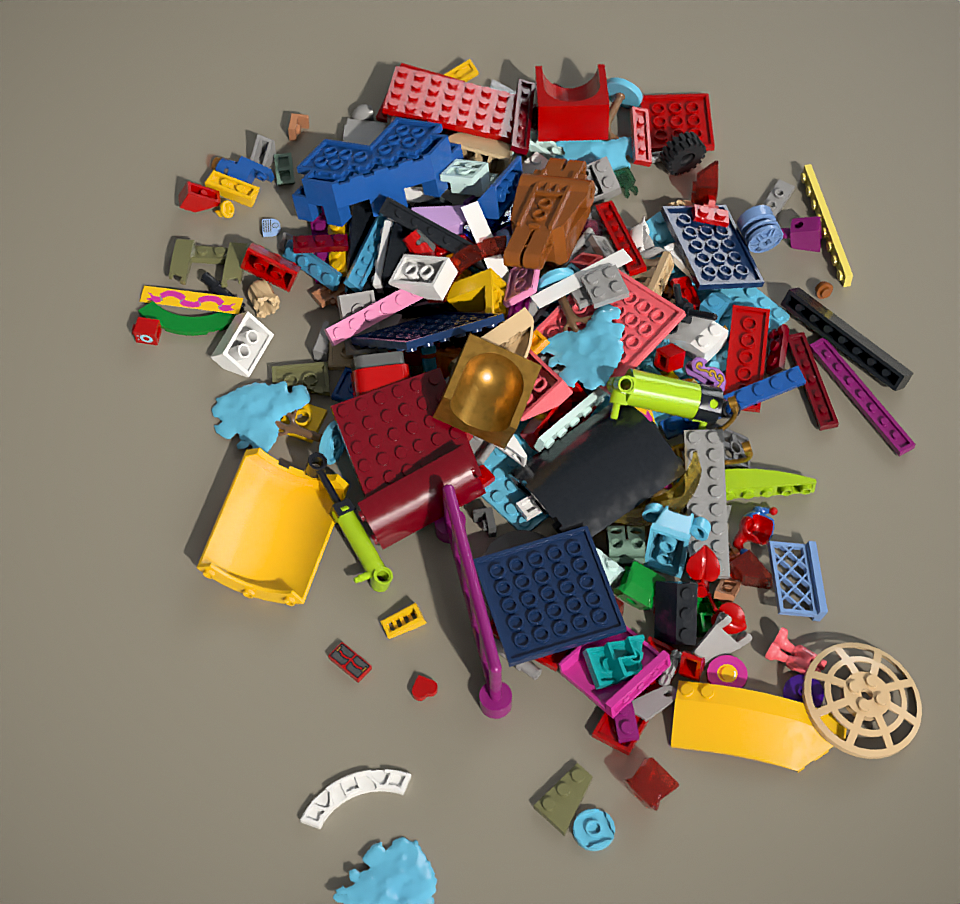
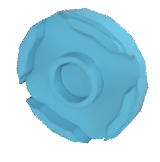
[572,808,615,851]

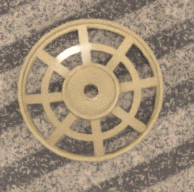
[802,643,922,759]

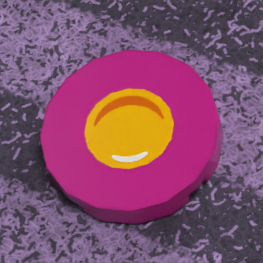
[706,655,748,689]

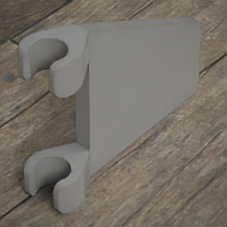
[691,612,752,666]

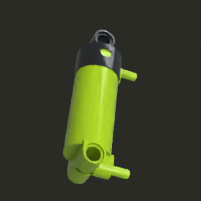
[607,368,741,430]

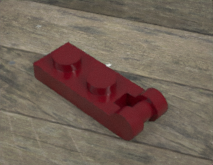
[766,324,789,376]

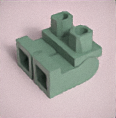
[606,526,645,567]

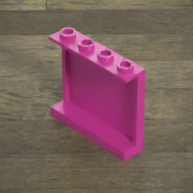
[559,626,671,718]

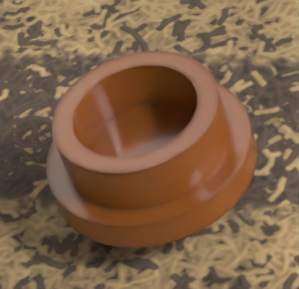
[815,281,833,299]

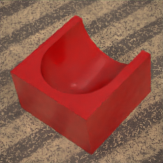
[535,64,610,142]

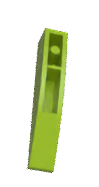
[725,469,817,501]

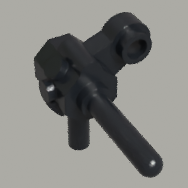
[669,284,718,334]

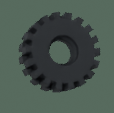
[660,131,707,176]

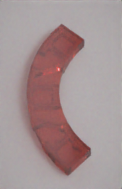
[427,235,507,303]

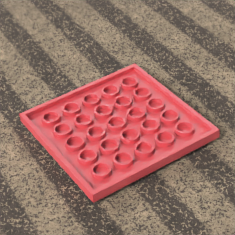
[533,269,686,395]

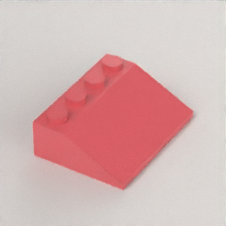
[521,349,573,421]

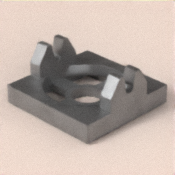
[715,426,751,469]

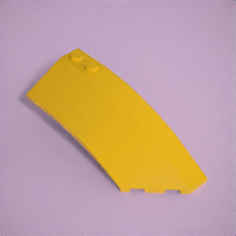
[671,681,848,773]

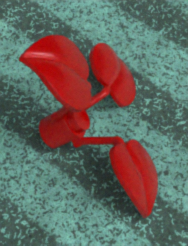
[653,545,747,634]

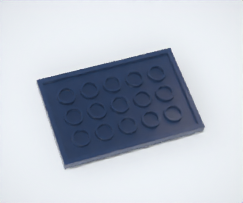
[660,205,765,290]

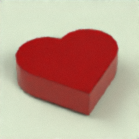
[412,675,438,701]

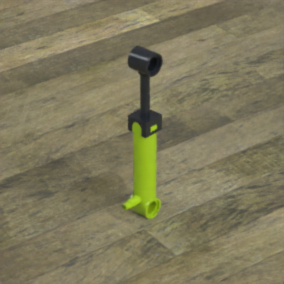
[305,452,393,592]

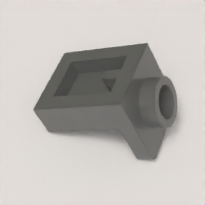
[473,507,497,538]

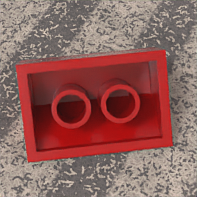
[240,243,302,292]

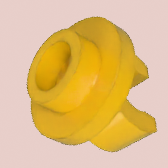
[215,200,234,218]

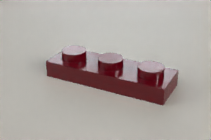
[293,234,348,254]

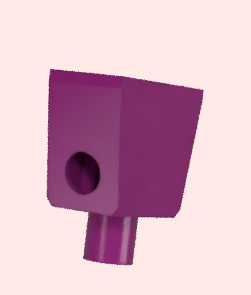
[781,216,822,252]

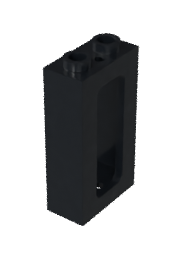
[383,224,412,297]

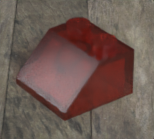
[691,161,718,205]

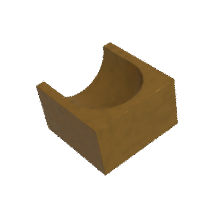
[433,334,542,449]

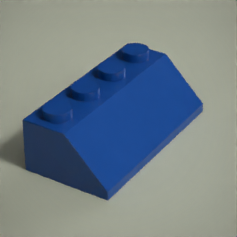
[477,156,523,219]

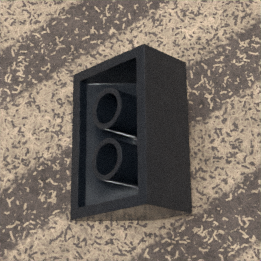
[654,581,698,645]

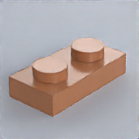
[713,579,741,603]

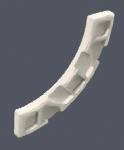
[300,769,411,829]

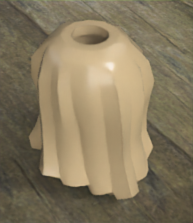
[248,280,280,318]

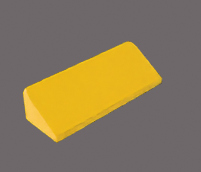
[205,170,260,208]

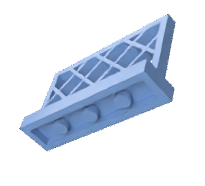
[767,541,828,621]

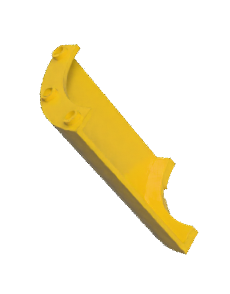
[196,448,350,606]

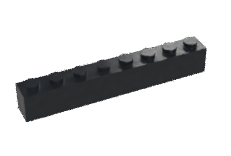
[780,287,914,391]

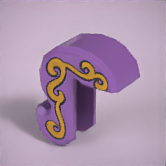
[685,357,726,392]

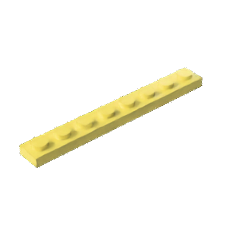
[801,164,853,287]

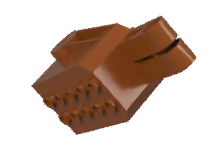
[503,158,595,270]

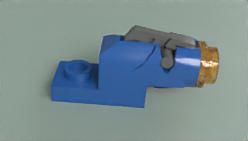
[211,156,275,184]

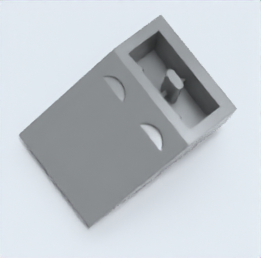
[586,156,622,204]

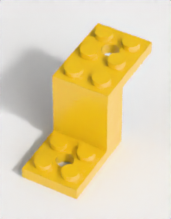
[446,254,509,325]

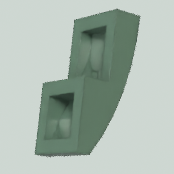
[274,153,295,186]

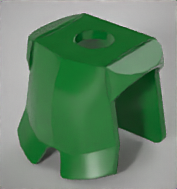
[614,561,666,610]

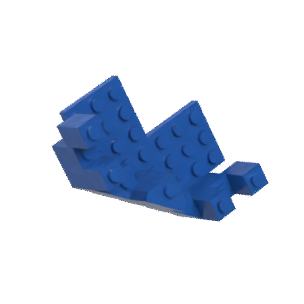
[292,117,464,227]

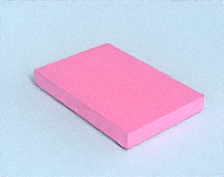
[503,267,541,308]

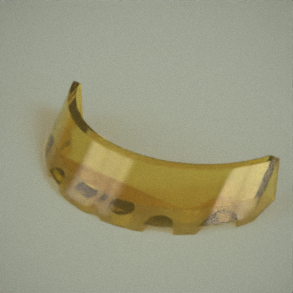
[615,450,702,526]

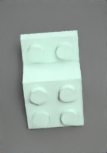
[440,159,498,197]

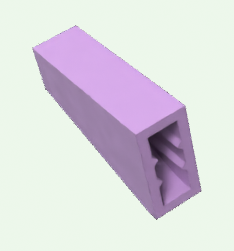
[412,205,471,235]

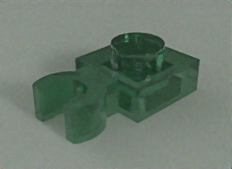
[614,166,638,198]

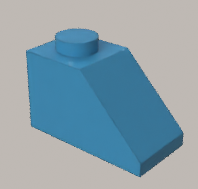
[699,292,736,323]

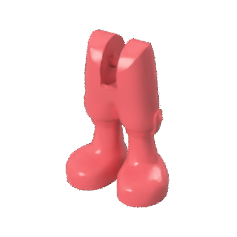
[765,627,827,680]

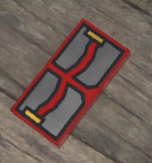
[328,642,372,683]

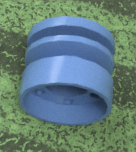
[737,205,783,253]

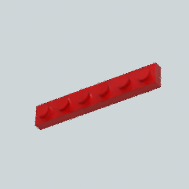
[595,200,647,277]

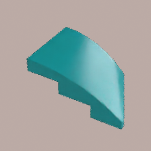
[583,635,645,689]

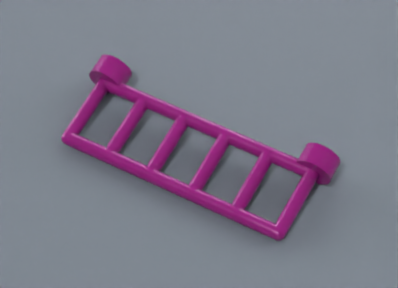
[434,484,512,719]

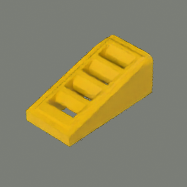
[380,602,427,639]

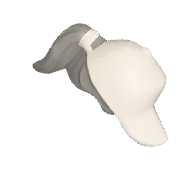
[630,216,665,259]

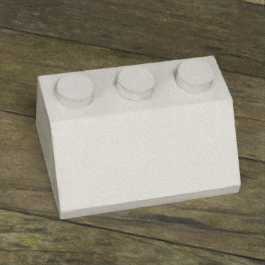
[211,311,274,377]

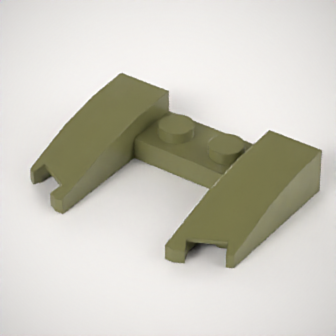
[169,239,248,287]

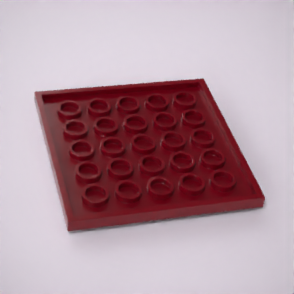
[330,367,482,498]

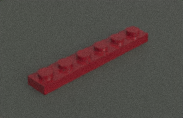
[510,79,535,155]
[788,332,839,431]

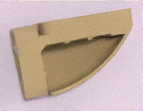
[448,308,534,375]

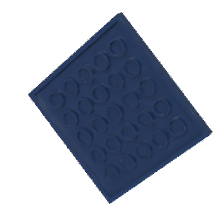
[351,310,505,352]
[473,526,627,667]

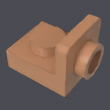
[288,113,310,141]

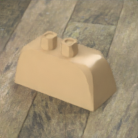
[448,132,513,176]

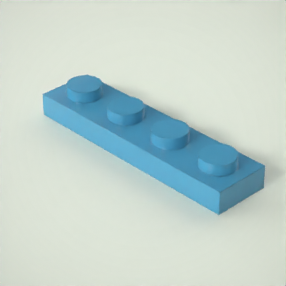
[283,240,343,291]

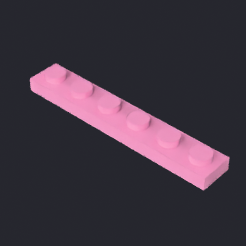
[324,289,423,346]

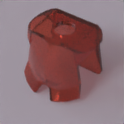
[624,757,679,811]

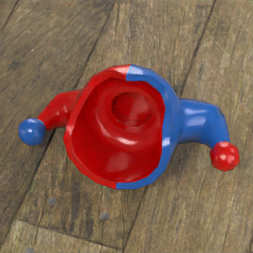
[733,506,778,557]

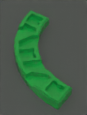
[138,301,237,336]

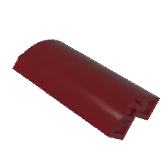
[357,446,486,550]

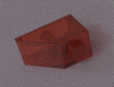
[730,549,773,589]

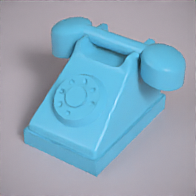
[642,503,711,578]

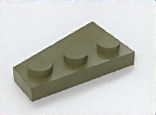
[272,362,330,396]
[534,763,593,836]

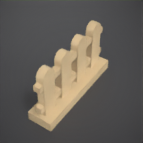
[628,251,674,296]

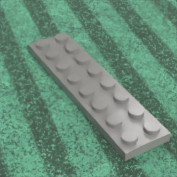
[684,429,730,580]

